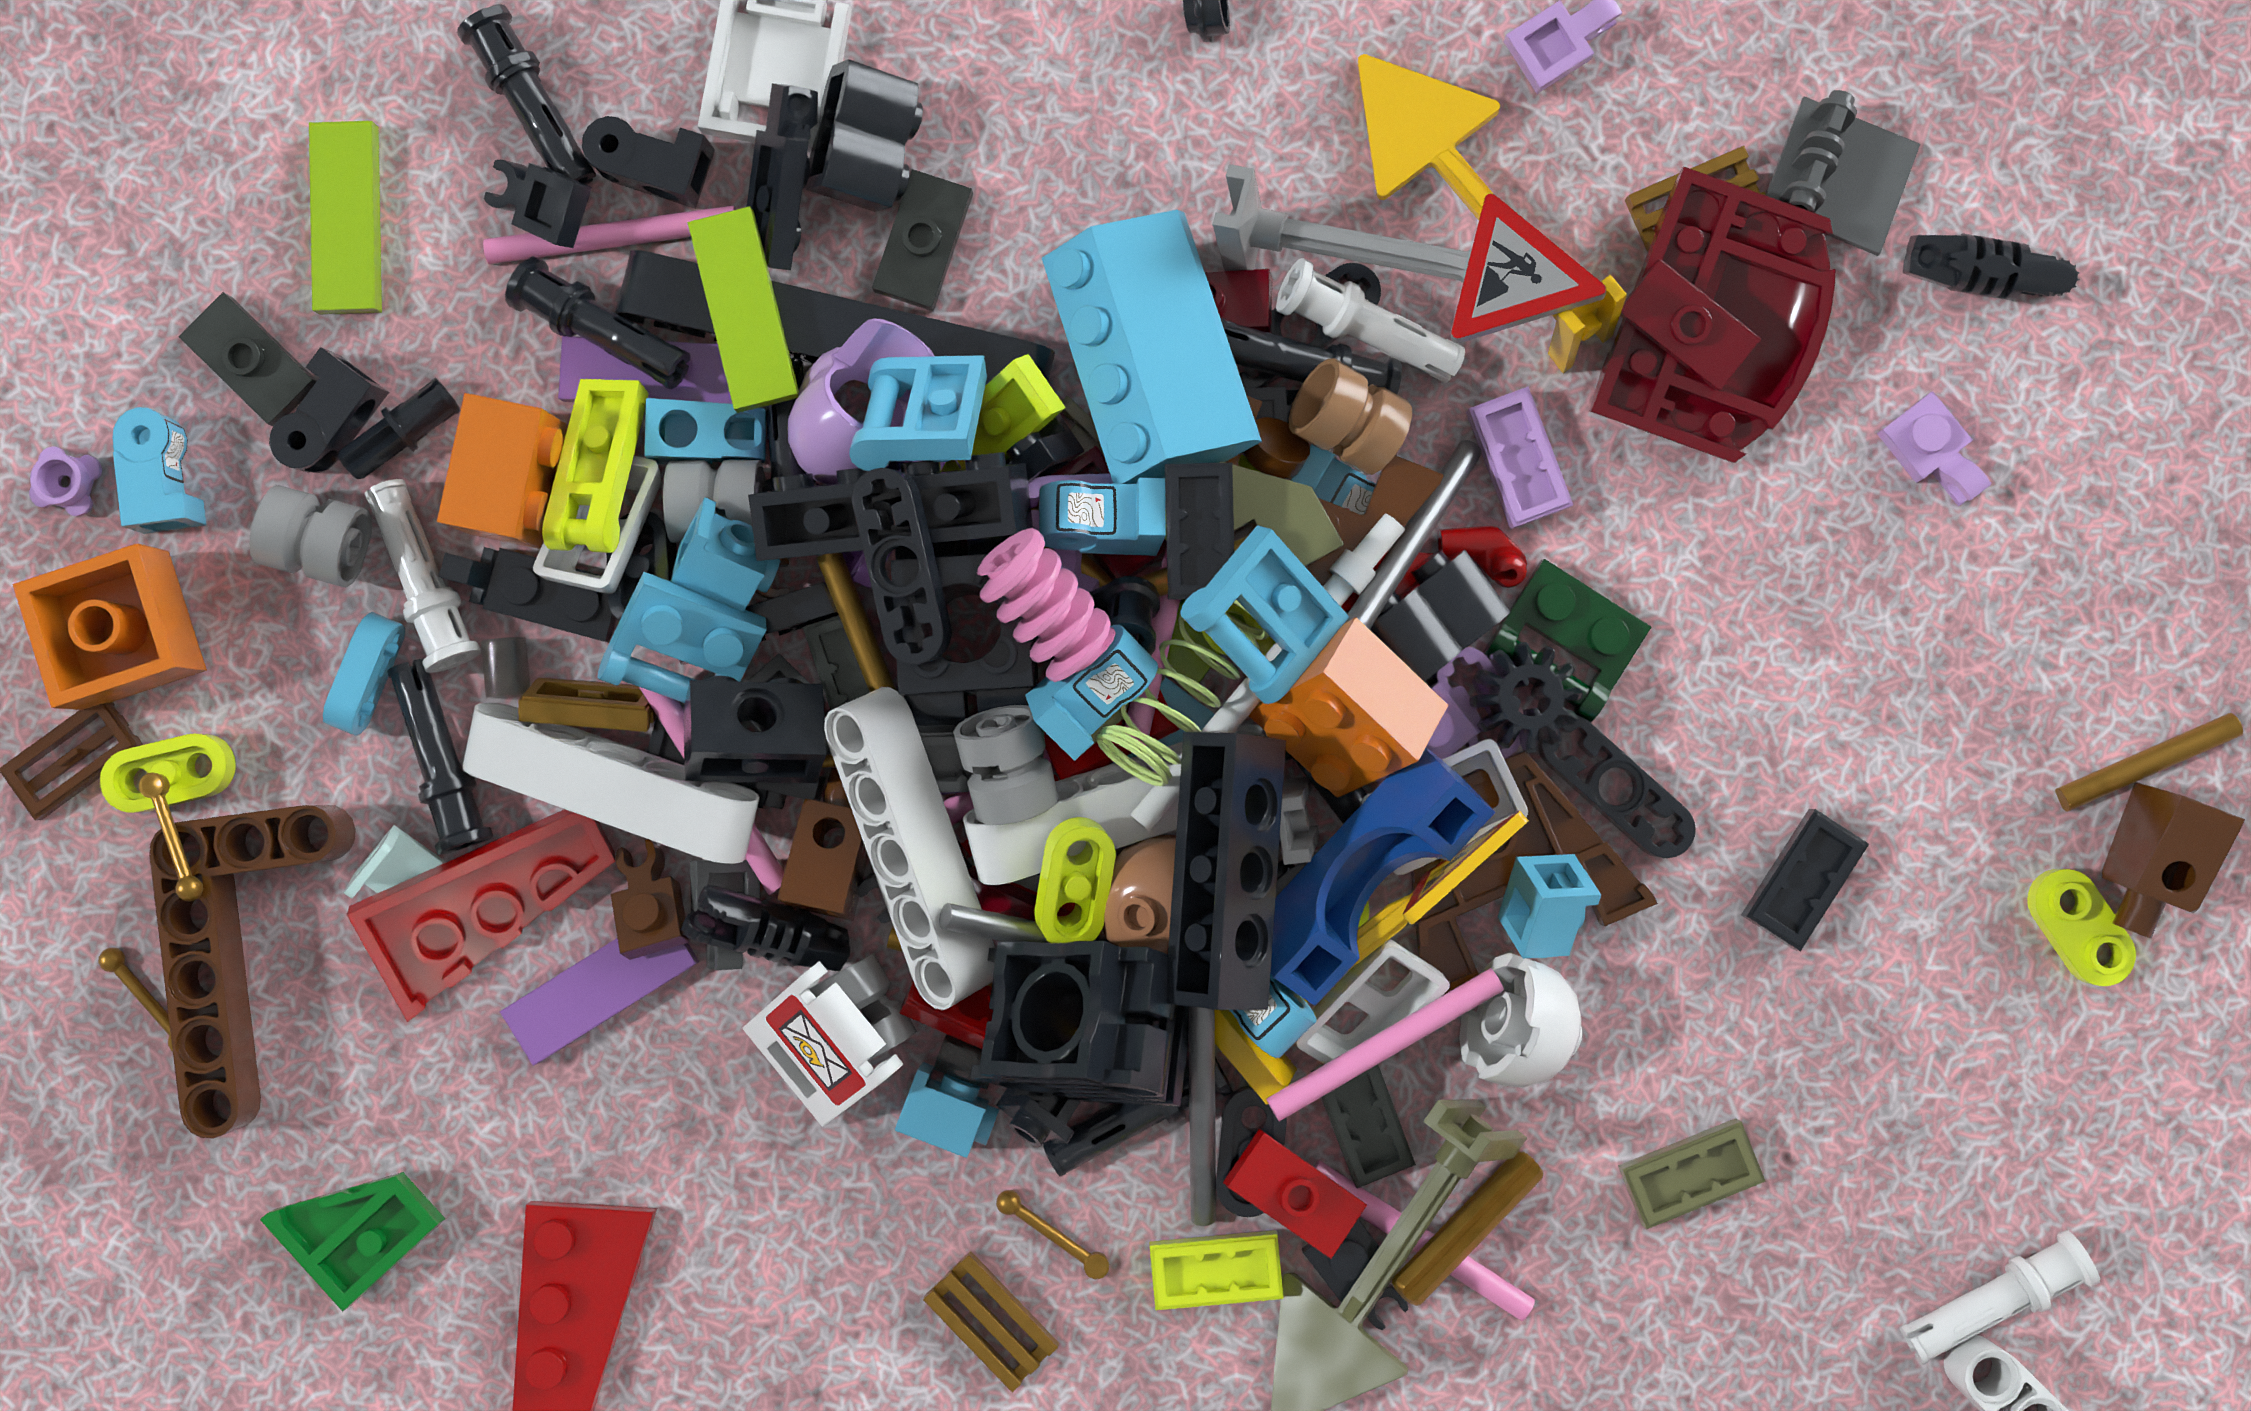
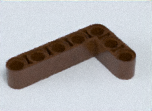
[149,805,356,1139]

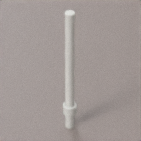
[1130,513,1405,831]

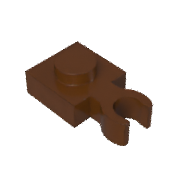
[610,839,690,960]

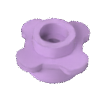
[29,446,102,517]

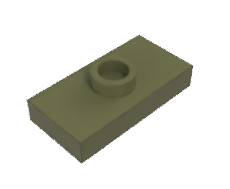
[1618,1118,1766,1229]

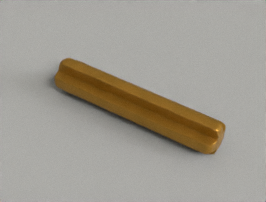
[1391,1151,1544,1306]

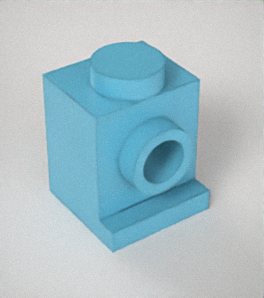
[671,497,780,612]
[1497,854,1601,959]
[895,1062,1000,1158]

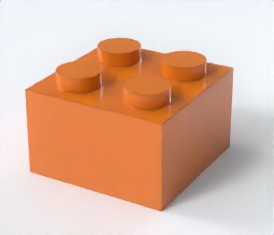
[437,393,568,549]
[12,543,207,710]
[1248,617,1448,798]

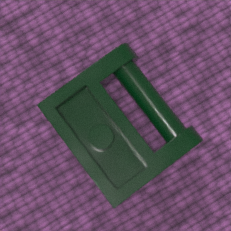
[1483,559,1652,723]

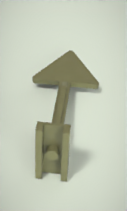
[1271,1099,1527,1411]

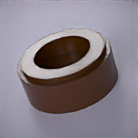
[1243,417,1310,479]

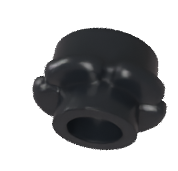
[1183,0,1230,42]

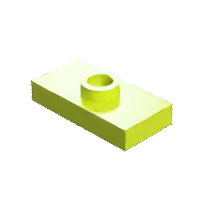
[1149,1230,1284,1310]

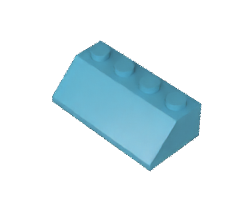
[1042,209,1262,493]

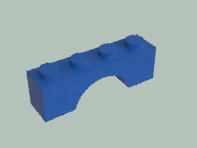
[1270,748,1496,1006]

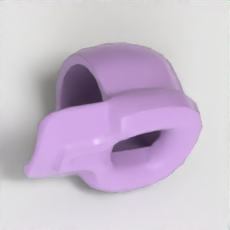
[788,318,934,484]

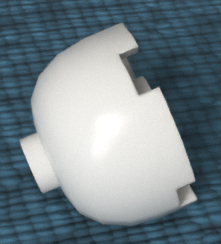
[1459,953,1582,1088]

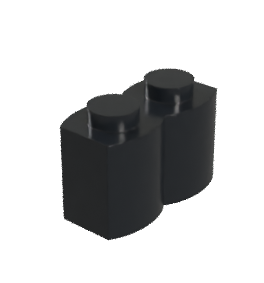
[805,59,923,212]
[1369,549,1511,681]

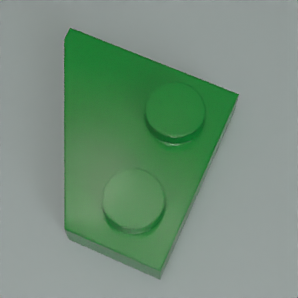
[260,1172,445,1312]

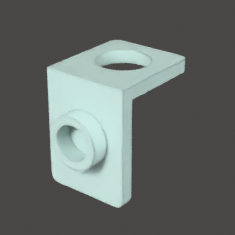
[344,825,446,899]

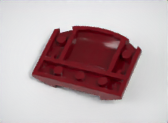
[1589,167,1836,463]

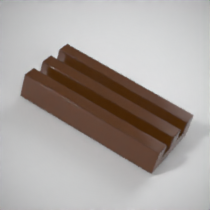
[0,702,144,820]

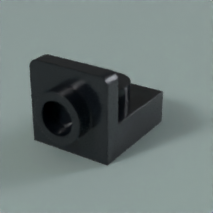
[1006,414,1085,483]

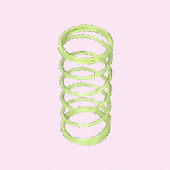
[1096,600,1269,787]

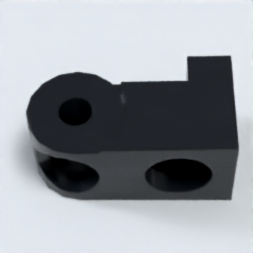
[582,116,715,209]
[269,347,390,473]

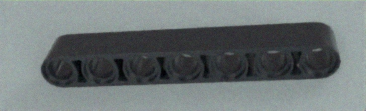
[615,250,1055,386]

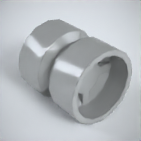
[663,460,766,543]
[249,485,372,588]
[953,705,1059,825]
[809,953,917,1061]

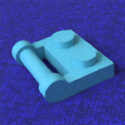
[849,356,987,471]
[1180,525,1349,704]
[597,572,767,703]

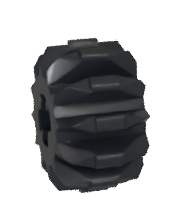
[1469,642,1583,753]

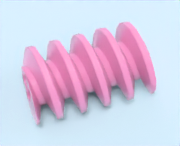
[977,528,1116,682]

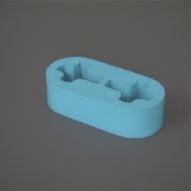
[323,612,405,736]

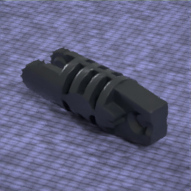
[1903,233,2080,301]
[681,884,851,972]

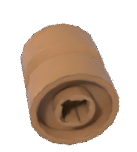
[1289,358,1412,475]

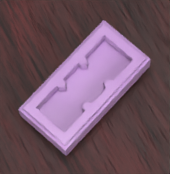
[1466,387,1573,530]

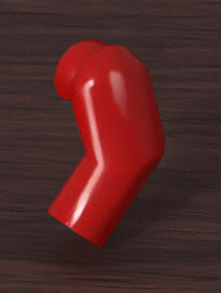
[1437,526,1527,588]

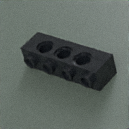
[1167,732,1286,1010]

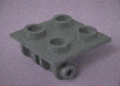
[1766,90,1920,256]

